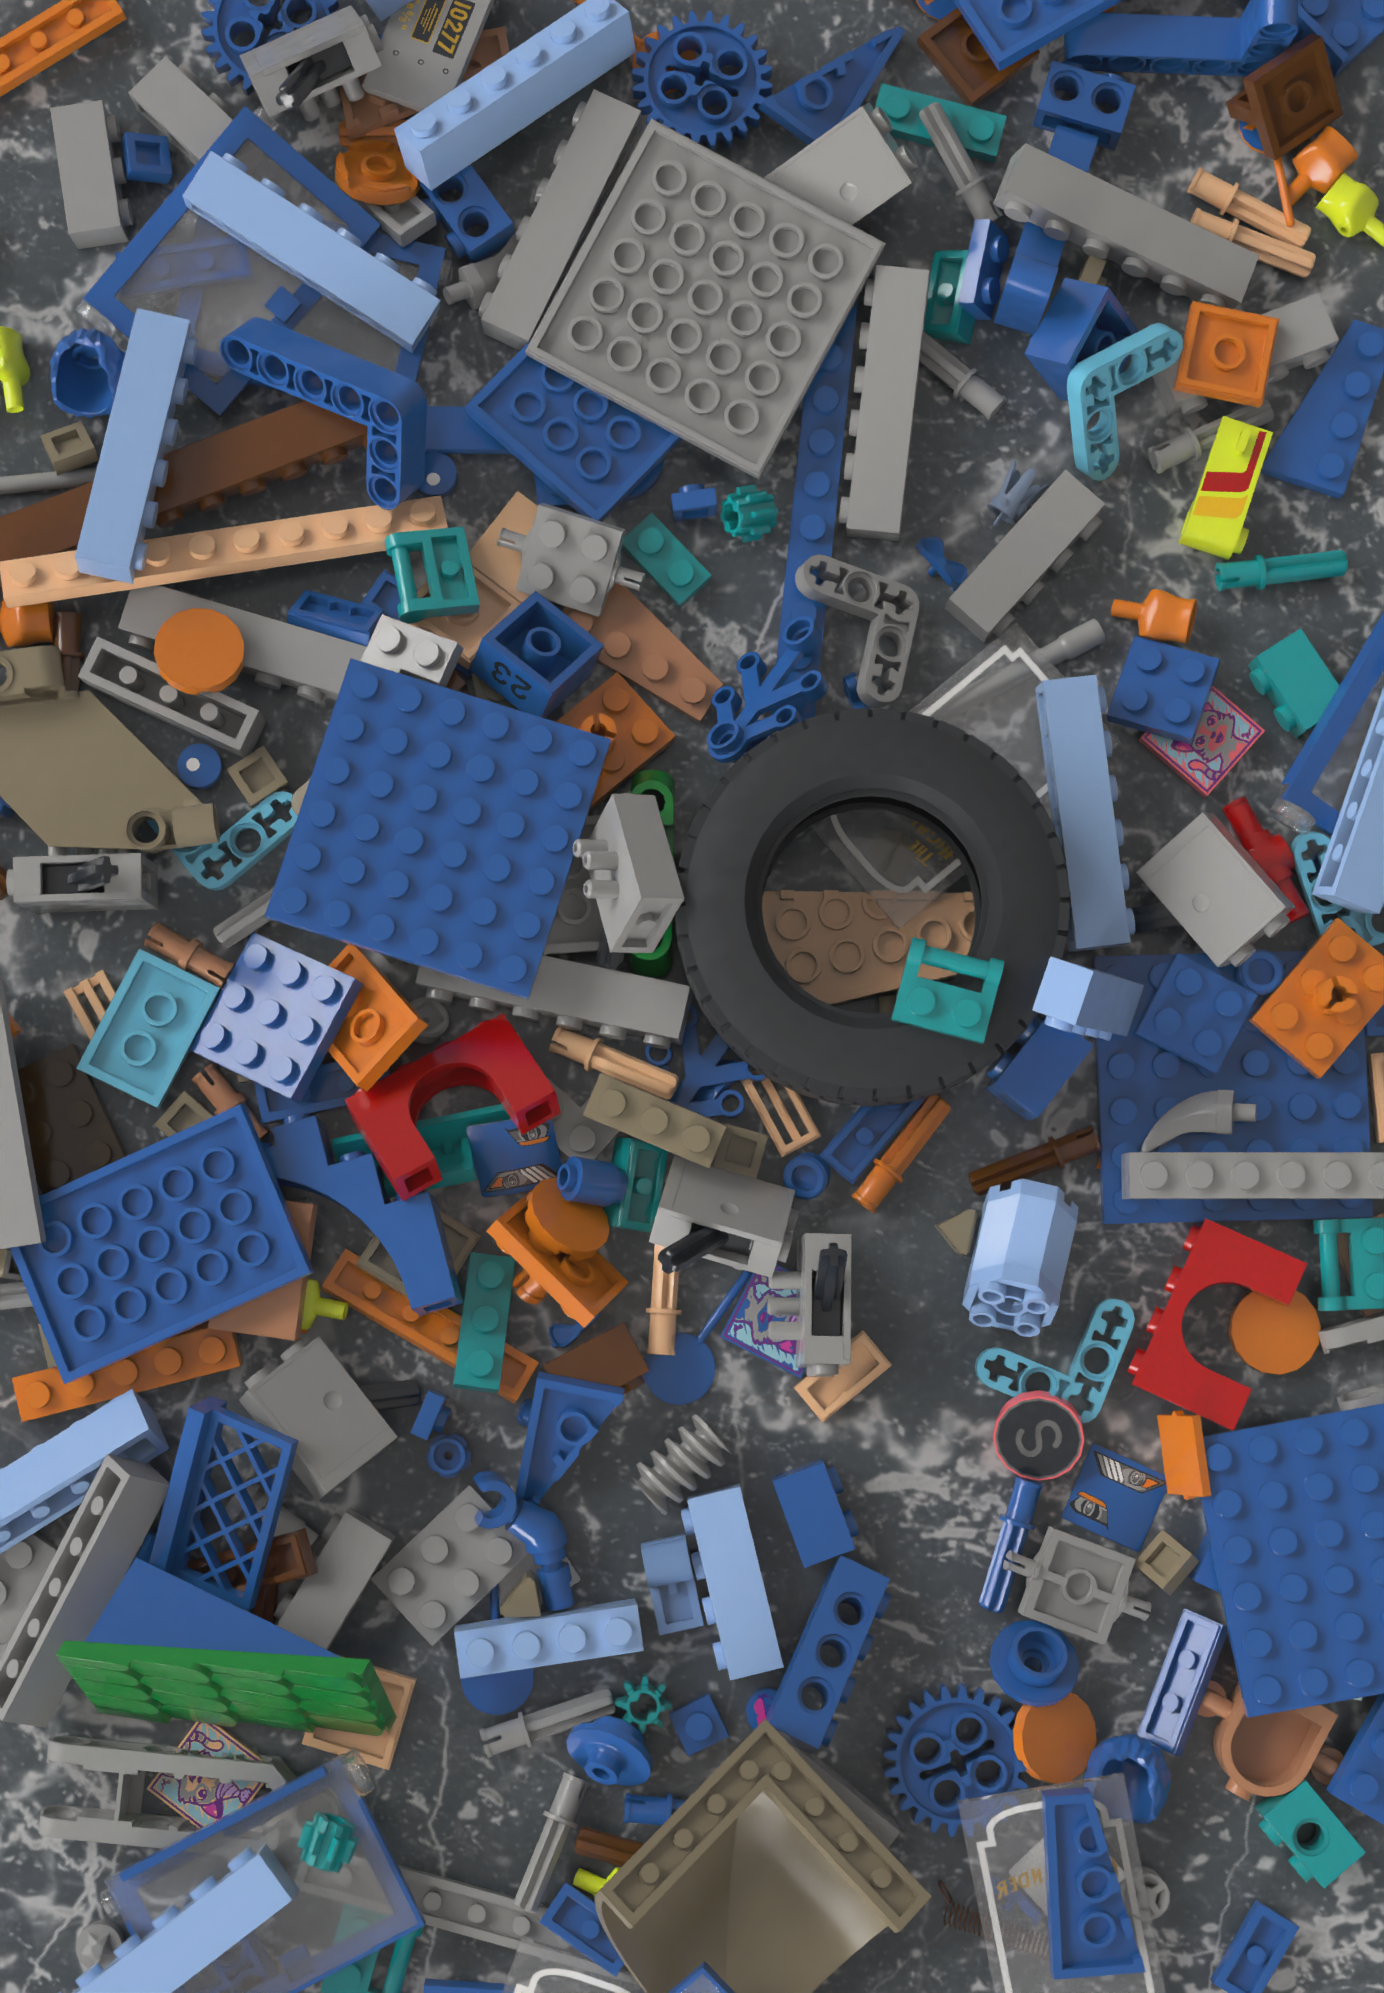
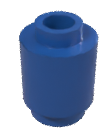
[557,1156,627,1207]

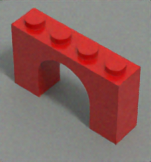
[345,1013,561,1202]
[1127,1218,1308,1431]

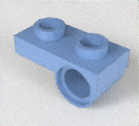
[641,1534,704,1635]

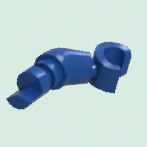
[473,1471,574,1611]

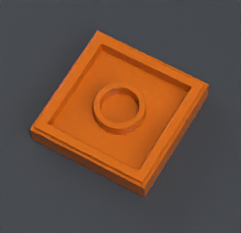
[1173,301,1279,408]

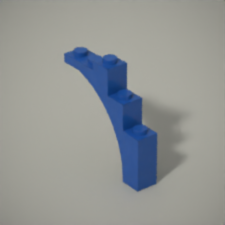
[261,1113,463,1316]

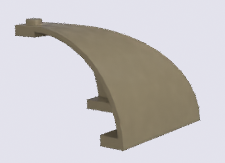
[595,1719,932,1993]

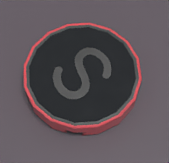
[993,1390,1084,1481]

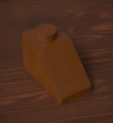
[543,1321,650,1394]

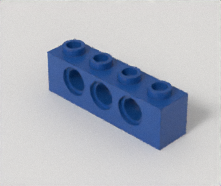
[766,1555,891,1754]

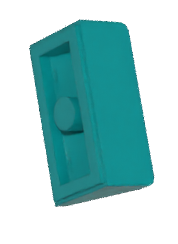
[924,250,975,344]
[604,1137,669,1233]

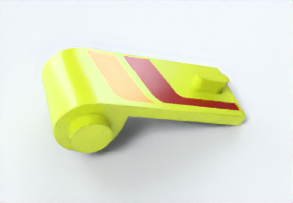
[1178,416,1273,560]

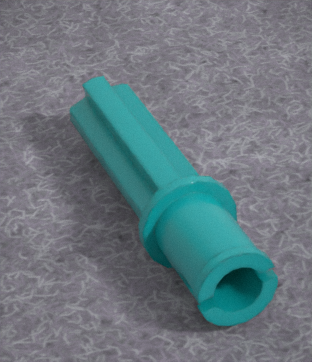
[1214,550,1348,591]

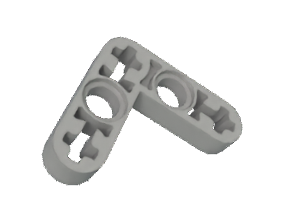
[795,554,919,708]

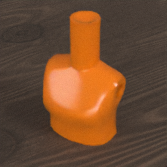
[1279,126,1358,206]
[1111,589,1198,645]
[0,600,55,648]

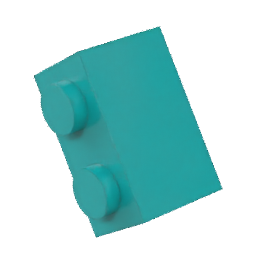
[1248,628,1339,738]

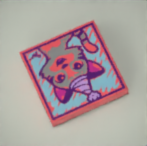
[1138,686,1265,798]

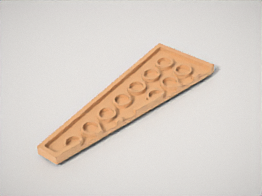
[762,890,1068,1006]

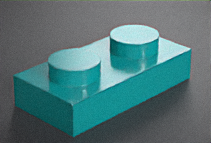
[621,512,712,608]

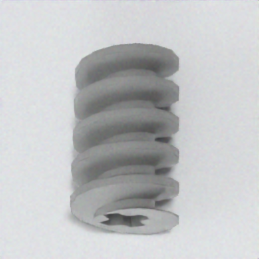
[632,1414,732,1515]

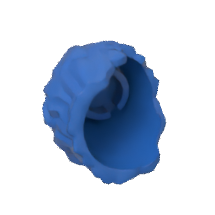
[50,328,125,418]
[1084,1734,1172,1824]

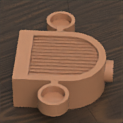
[1198,1678,1344,1802]

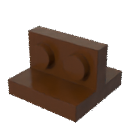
[1226,33,1343,160]

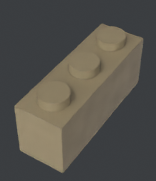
[583,1073,728,1168]

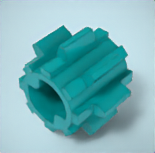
[720,484,779,542]
[615,1673,672,1734]
[297,1811,359,1873]

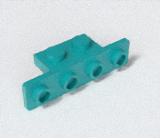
[332,1104,511,1198]

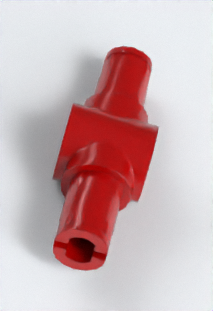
[1222,796,1310,926]

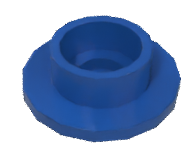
[989,1620,1079,1707]
[566,1716,654,1786]

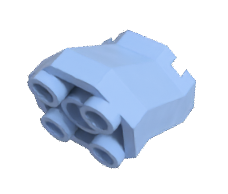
[962,1178,1079,1337]

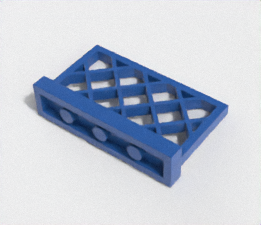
[149,1396,299,1611]

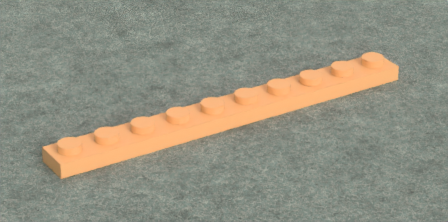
[0,495,448,608]

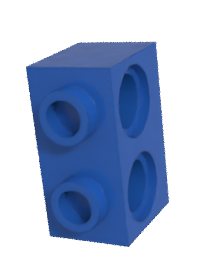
[1032,60,1136,151]
[420,164,515,264]

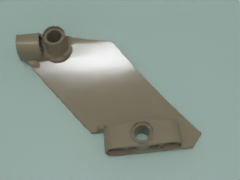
[0,646,220,854]

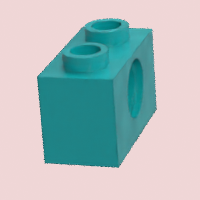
[1255,1779,1366,1889]

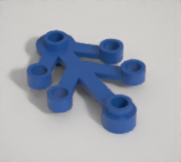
[707,616,829,763]
[645,1005,767,1118]

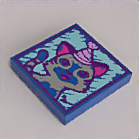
[720,1264,805,1378]

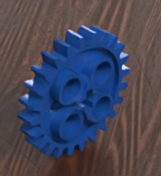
[201,0,339,96]
[632,10,772,152]
[882,1682,1029,1837]

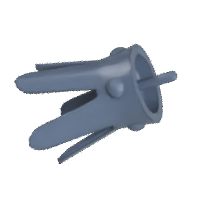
[987,459,1050,527]

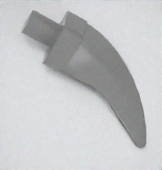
[443,228,519,310]
[1141,1090,1257,1152]

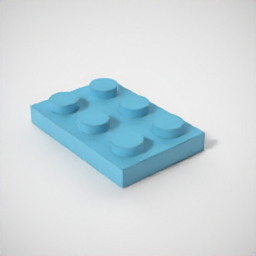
[77,949,221,1109]

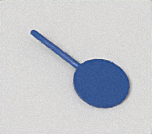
[644,1270,752,1405]
[461,1583,534,1715]

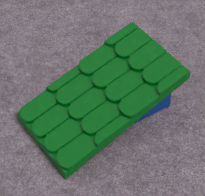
[56,1558,397,1736]

